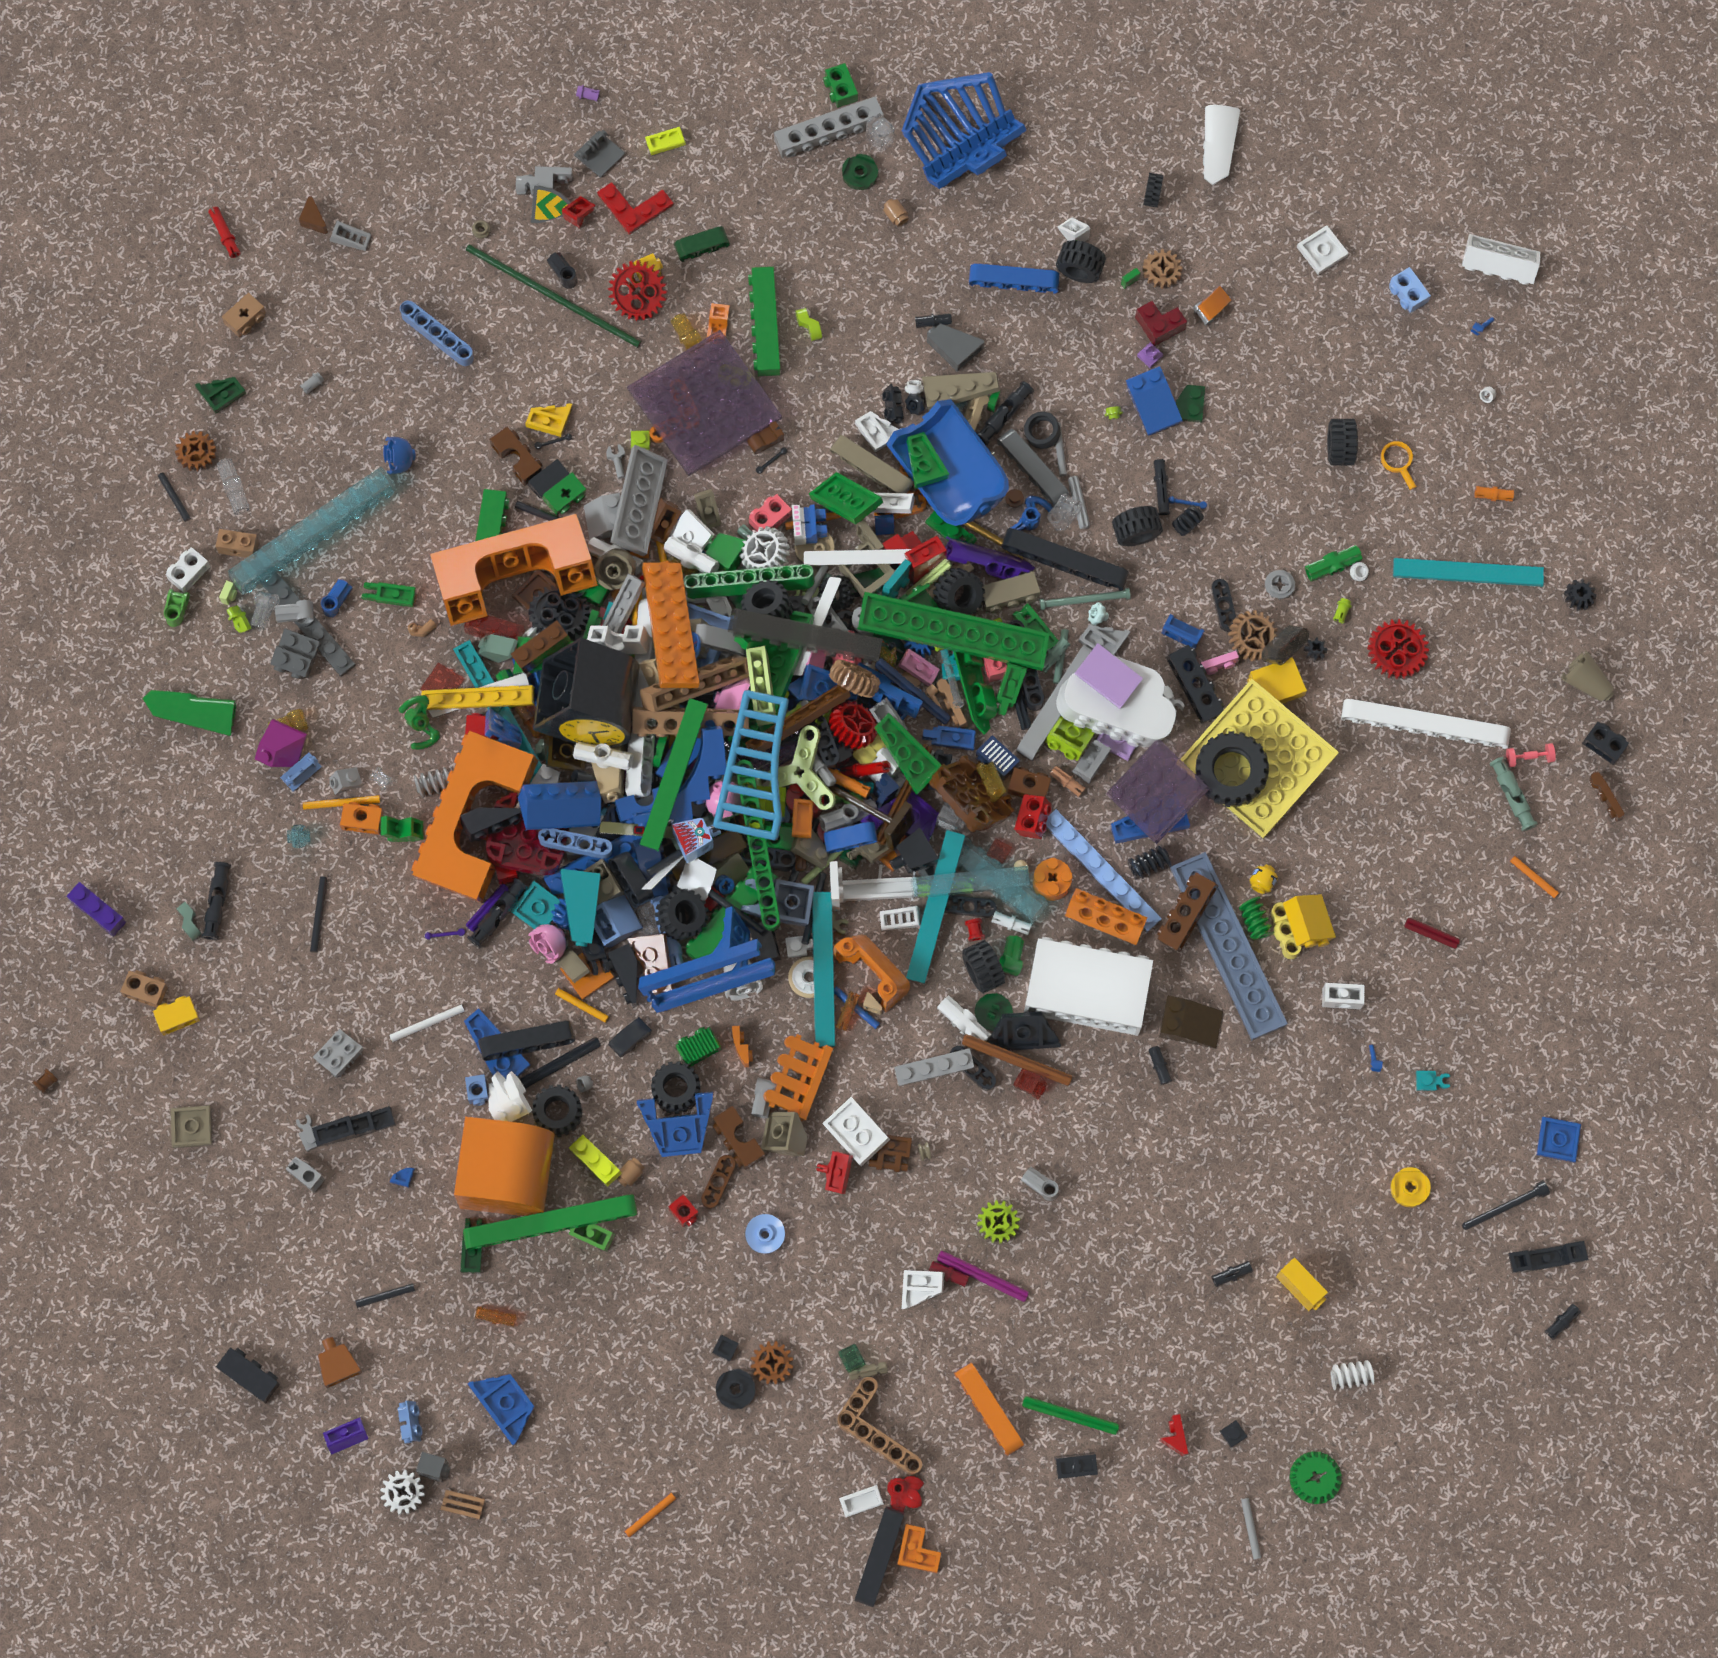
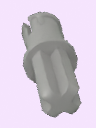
[813,752,836,787]

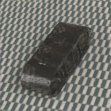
[1261,625,1309,665]

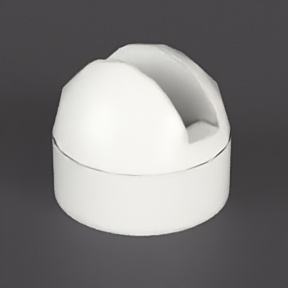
[1480,386,1496,403]

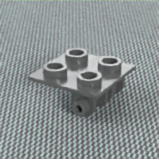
[574,130,625,178]

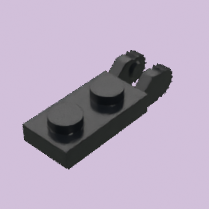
[581,928,610,976]

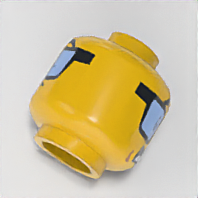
[1249,864,1278,894]

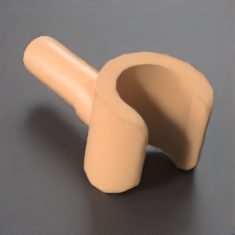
[925,684,942,708]

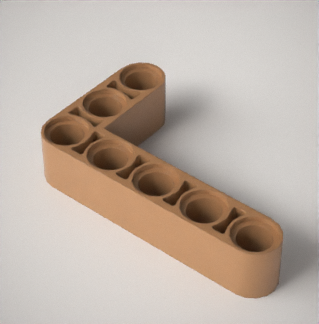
[837,1377,922,1475]

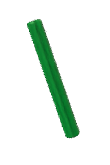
[1022,1396,1119,1435]

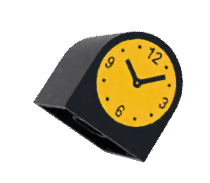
[533,637,640,748]

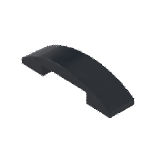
[1508,1241,1589,1273]

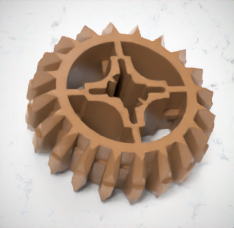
[1228,610,1279,661]
[829,660,880,698]

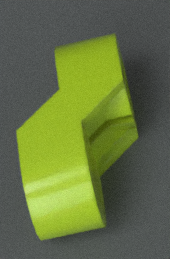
[795,308,822,341]

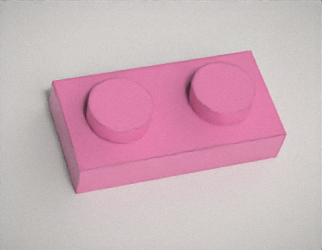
[898,649,940,686]
[1200,651,1239,675]

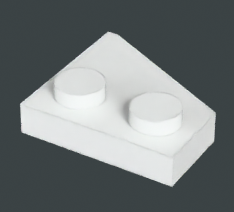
[855,411,899,452]
[902,1270,944,1309]

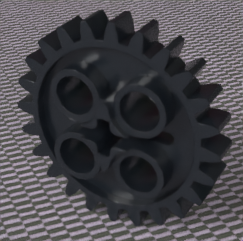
[528,585,590,639]

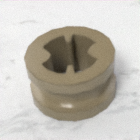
[918,1142,931,1161]

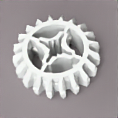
[740,526,790,569]

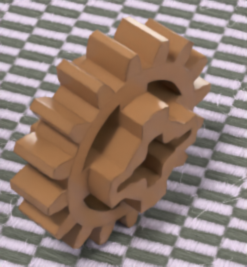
[1142,249,1182,289]

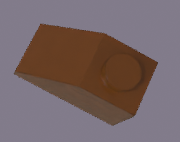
[651,498,682,544]

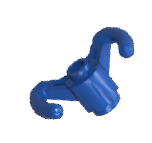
[1010,495,1055,531]

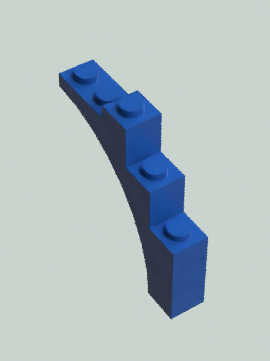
[632,726,726,826]

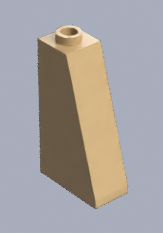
[591,743,627,804]

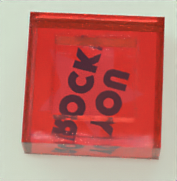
[986,838,1012,864]

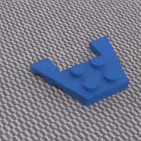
[637,1092,714,1157]

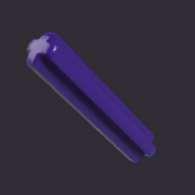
[466,884,509,932]

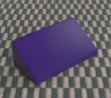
[323,1417,369,1455]

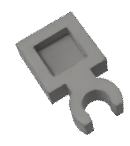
[296,1115,317,1152]

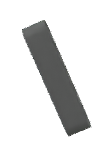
[996,429,1070,507]

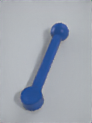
[1168,496,1207,509]

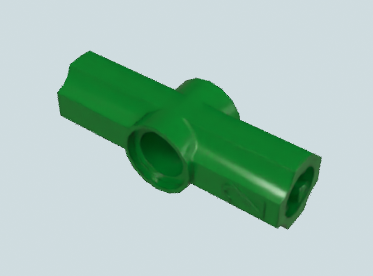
[1305,545,1363,582]

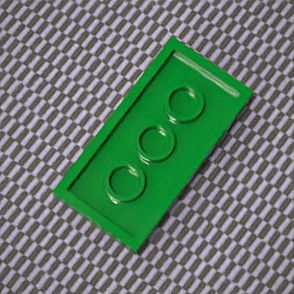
[809,472,884,525]

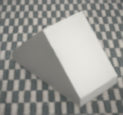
[1058,218,1090,242]

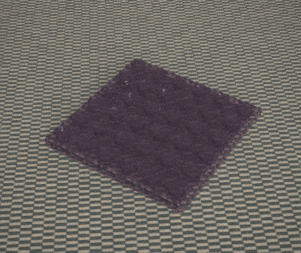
[627,330,782,476]

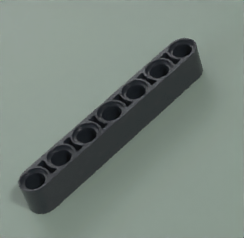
[1001,528,1129,591]

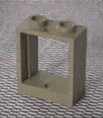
[839,541,895,597]

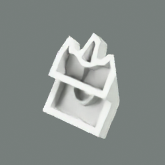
[489,1071,532,1122]

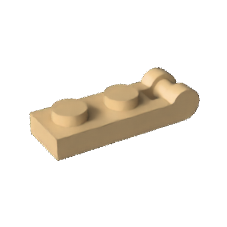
[964,395,989,431]

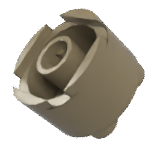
[595,548,637,590]

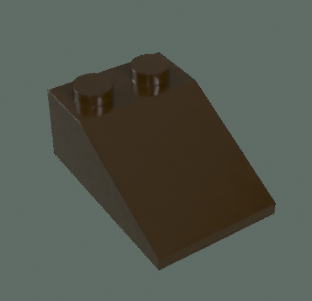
[543,734,585,771]
[1159,995,1223,1049]

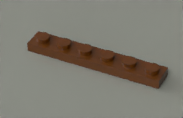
[745,685,851,752]

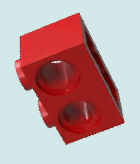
[1014,794,1052,839]

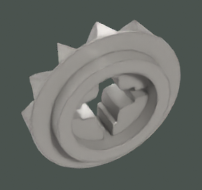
[1265,570,1295,600]

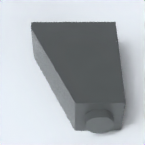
[927,324,984,372]

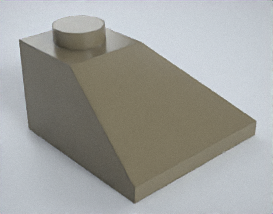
[761,1112,808,1156]

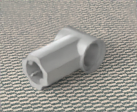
[275,600,314,624]
[751,1077,776,1118]
[1021,1167,1059,1201]

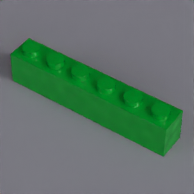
[748,266,780,377]
[686,863,777,960]

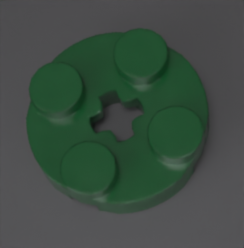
[842,154,878,190]

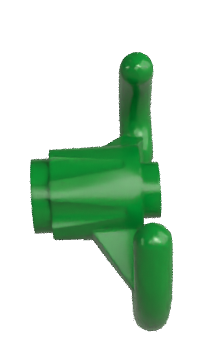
[399,695,440,750]

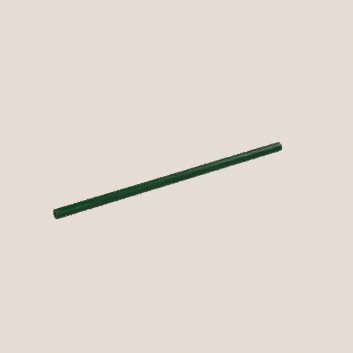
[466,244,641,348]

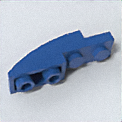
[858,662,923,719]

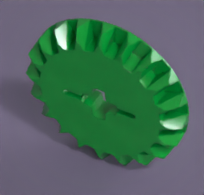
[1289,1451,1342,1504]

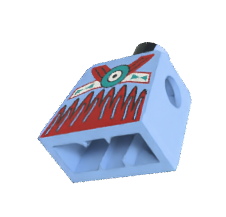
[672,818,721,863]

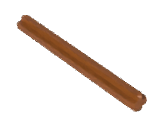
[962,1034,1072,1086]

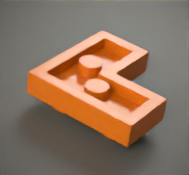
[897,1524,941,1573]

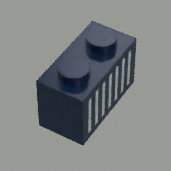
[976,735,1020,781]

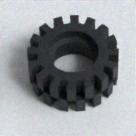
[1143,172,1164,208]
[819,575,855,611]

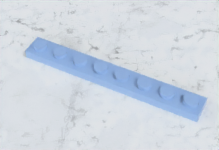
[1046,809,1162,932]

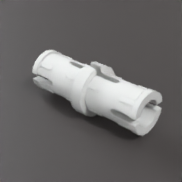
[992,911,1032,935]

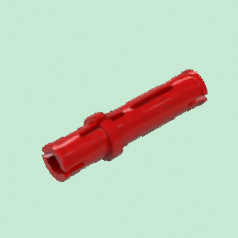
[208,206,241,258]
[840,761,891,778]

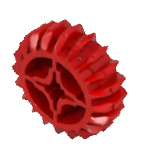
[828,700,877,750]

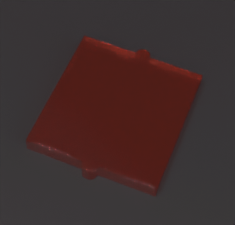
[420,663,464,691]

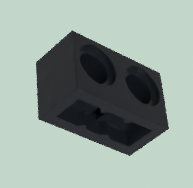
[1582,722,1629,765]

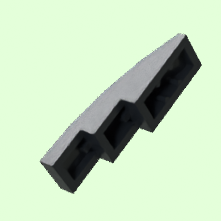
[312,1106,396,1147]

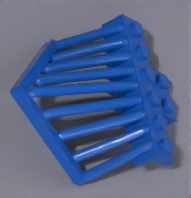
[902,72,1027,189]

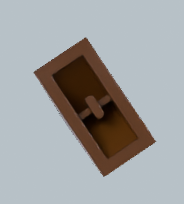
[299,195,328,234]

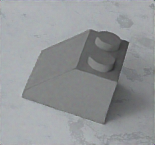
[584,493,620,540]

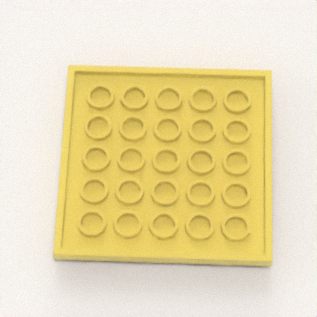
[1176,679,1339,839]

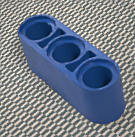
[824,822,877,853]

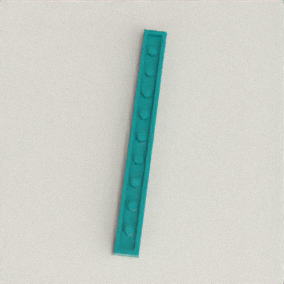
[453,640,542,783]

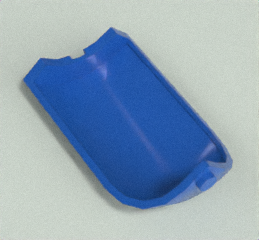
[886,399,1009,526]

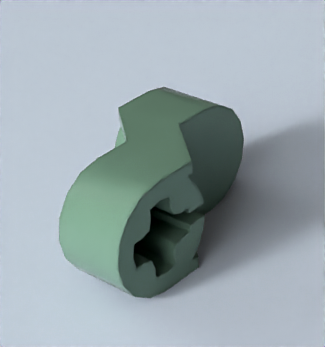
[176,902,202,941]

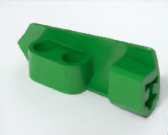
[953,651,998,734]
[142,690,236,736]

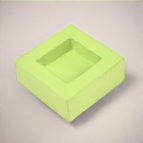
[219,580,237,605]

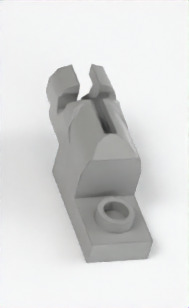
[516,166,573,195]

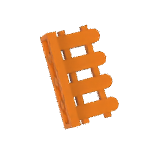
[763,1034,833,1122]

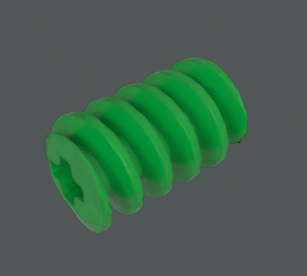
[1239,896,1275,940]

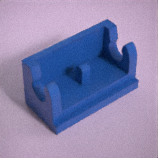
[1161,614,1204,649]

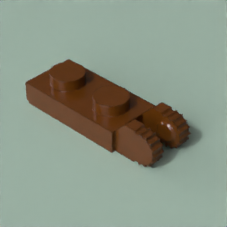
[1589,771,1625,822]

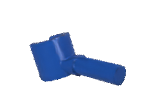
[1471,317,1494,336]
[1369,1045,1383,1072]

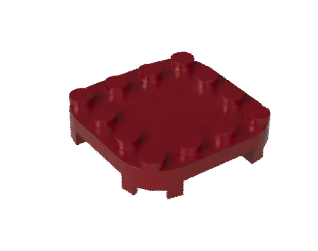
[486,793,570,875]

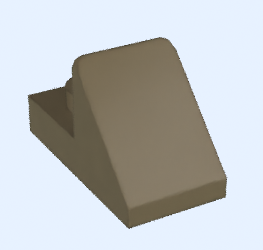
[694,489,722,528]

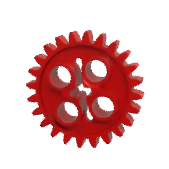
[608,260,668,321]
[1367,619,1429,680]

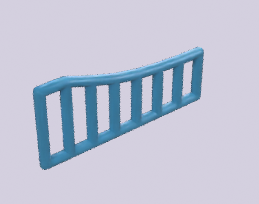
[713,690,789,840]

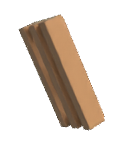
[440,1490,485,1520]

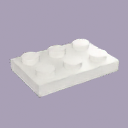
[822,1097,890,1166]

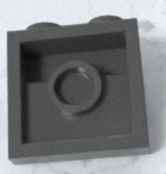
[270,628,321,680]

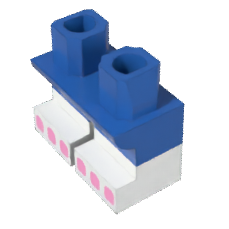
[792,504,827,545]

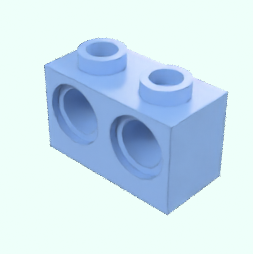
[1389,267,1431,313]

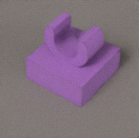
[1137,342,1163,368]

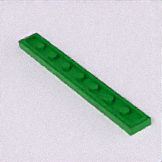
[640,698,708,851]

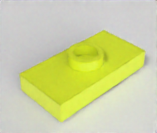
[645,127,686,156]

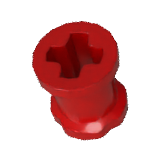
[965,918,985,942]

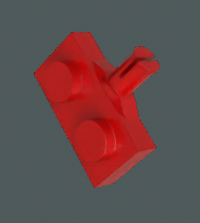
[816,1151,853,1194]

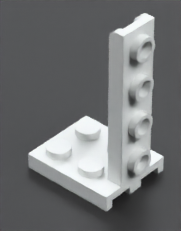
[830,861,917,911]

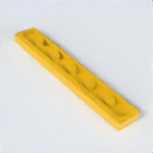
[421,685,534,710]

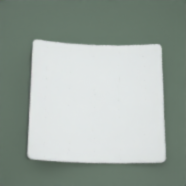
[677,858,716,900]

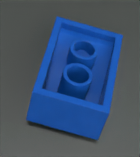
[1126,366,1183,436]

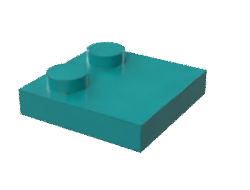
[882,559,911,599]
[511,881,559,929]

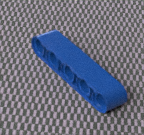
[969,264,1060,294]

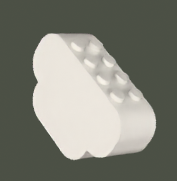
[1056,656,1176,747]

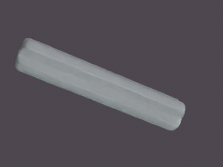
[1068,476,1090,529]

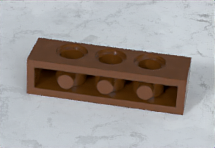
[1157,872,1219,952]

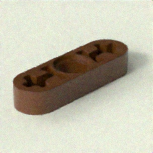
[701,1155,736,1209]

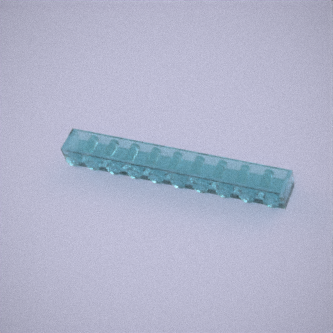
[228,467,396,595]

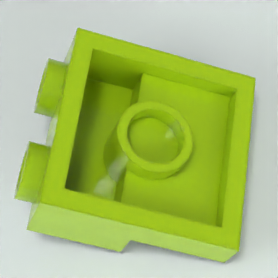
[1045,716,1095,761]

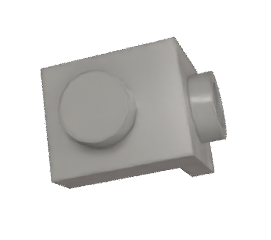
[330,767,363,795]

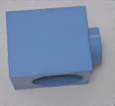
[465,1074,489,1106]

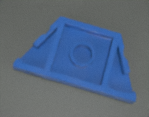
[485,707,522,749]
[467,1374,534,1446]

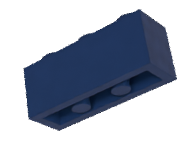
[633,838,671,898]

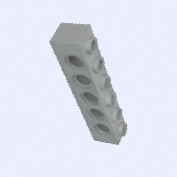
[774,96,884,158]

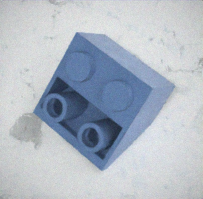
[594,895,643,948]

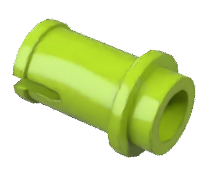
[1333,598,1352,624]

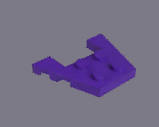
[861,791,939,841]

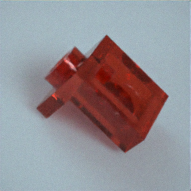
[1013,1068,1047,1100]

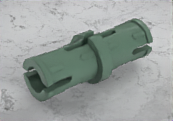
[1043,637,1071,673]

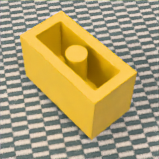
[153,996,200,1036]

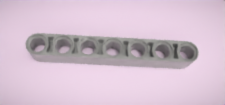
[1016,645,1092,761]

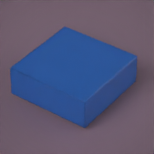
[874,514,894,535]

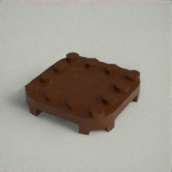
[929,755,1014,832]

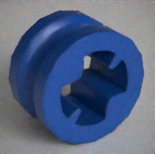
[715,875,734,894]

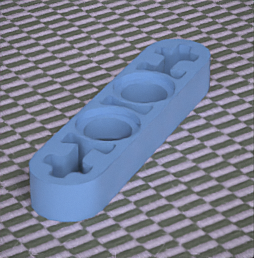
[538,828,613,859]

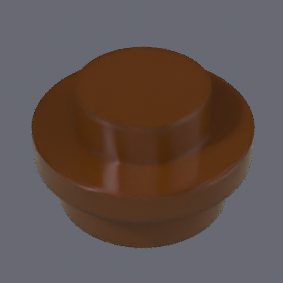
[1005,489,1024,508]

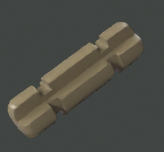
[849,1362,888,1380]

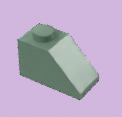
[478,634,518,663]

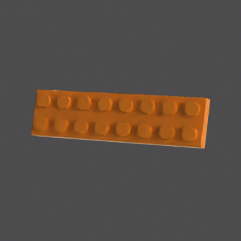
[642,563,700,688]

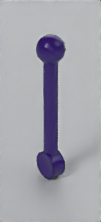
[425,928,465,940]

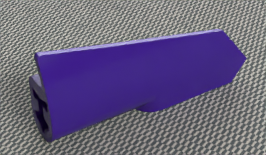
[945,536,1035,579]

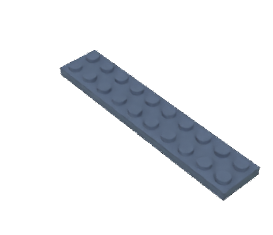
[1170,852,1288,1040]

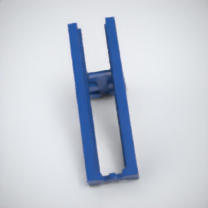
[638,906,775,1013]

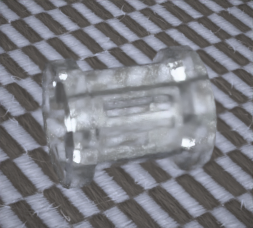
[369,767,395,792]

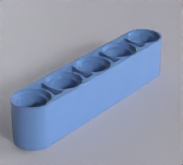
[400,301,474,366]

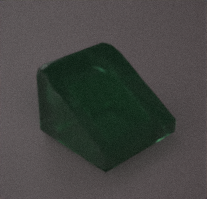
[838,1344,866,1373]

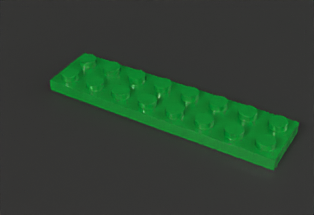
[728,611,814,748]

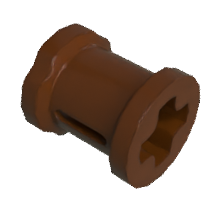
[32,1069,59,1095]

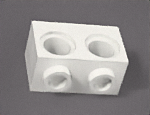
[166,547,210,593]

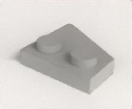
[1078,625,1130,656]

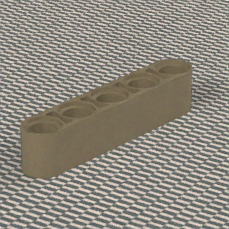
[830,435,914,494]

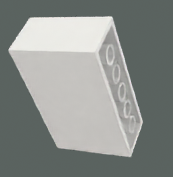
[1024,937,1153,1036]

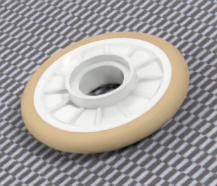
[788,957,814,998]

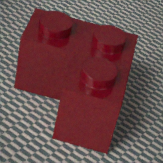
[1135,301,1187,346]

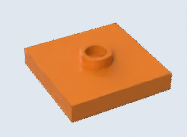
[560,953,614,1000]

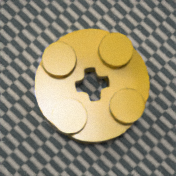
[1390,1167,1431,1207]

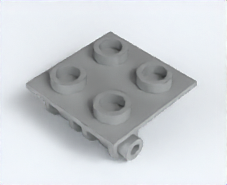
[313,1029,364,1078]

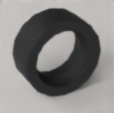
[1024,411,1061,449]

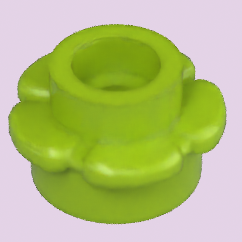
[1105,406,1123,420]

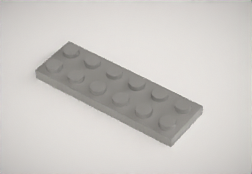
[610,445,668,557]

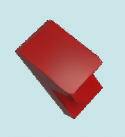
[562,196,596,229]
[1159,1414,1188,1456]

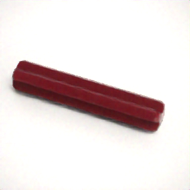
[1404,918,1460,949]

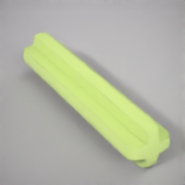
[906,559,952,596]

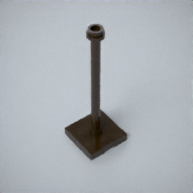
[801,769,915,851]

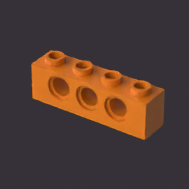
[1065,888,1147,945]

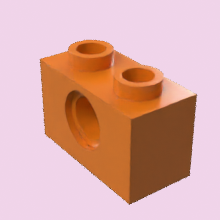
[340,802,383,835]

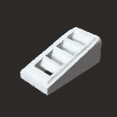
[880,906,921,931]

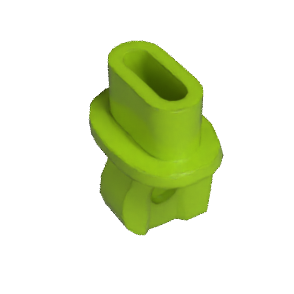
[226,605,252,633]

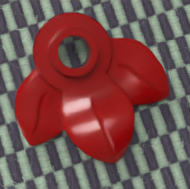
[887,1476,924,1512]

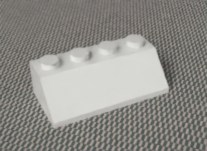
[1462,234,1540,285]

